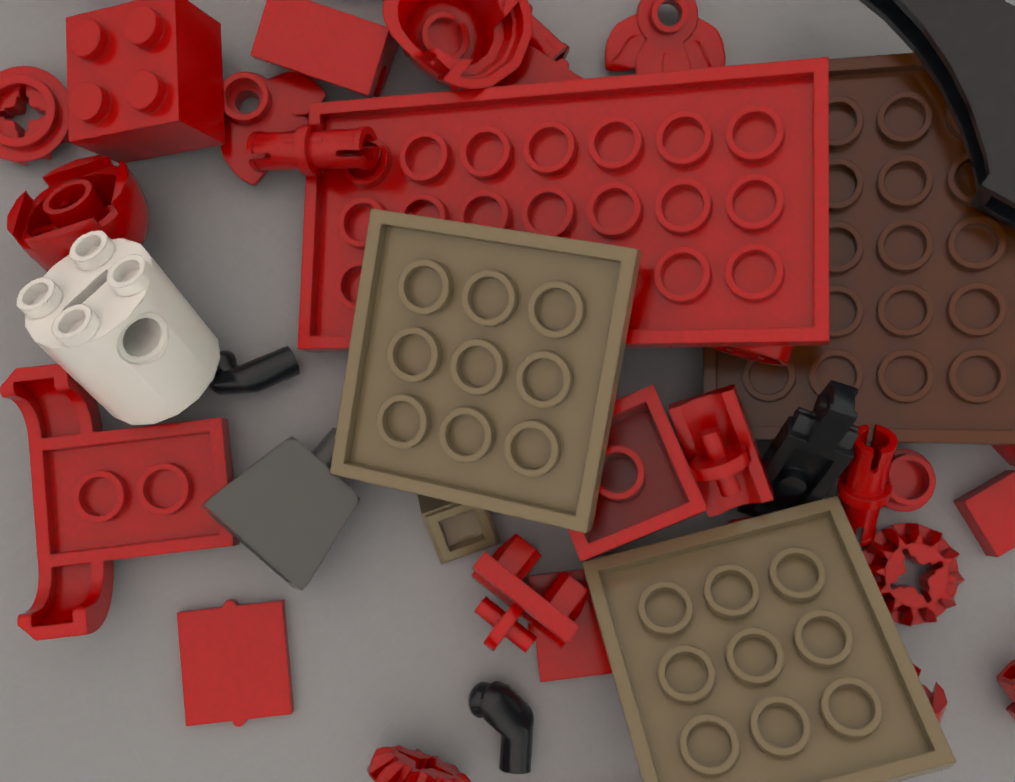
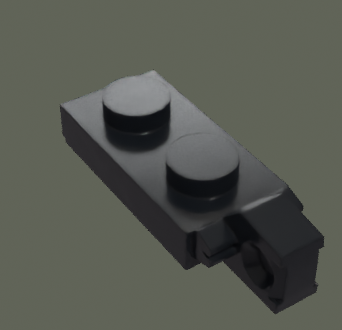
[737,380,859,517]

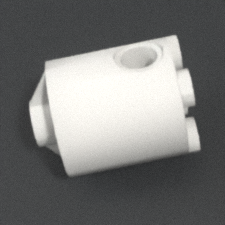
[16,230,220,425]

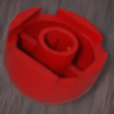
[7,155,150,272]

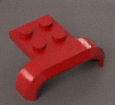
[0,364,240,641]

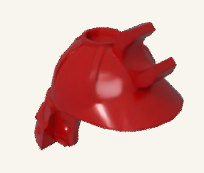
[382,0,533,90]

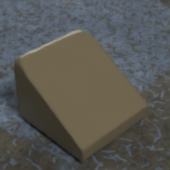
[418,494,501,564]

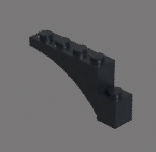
[859,0,1015,229]

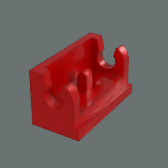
[250,0,400,98]

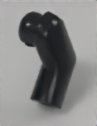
[209,346,300,395]
[468,681,534,774]

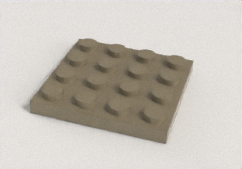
[330,208,642,533]
[582,496,956,782]

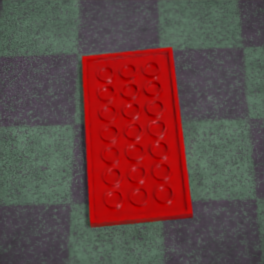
[297,57,829,352]

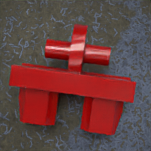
[668,384,774,517]
[471,534,590,653]

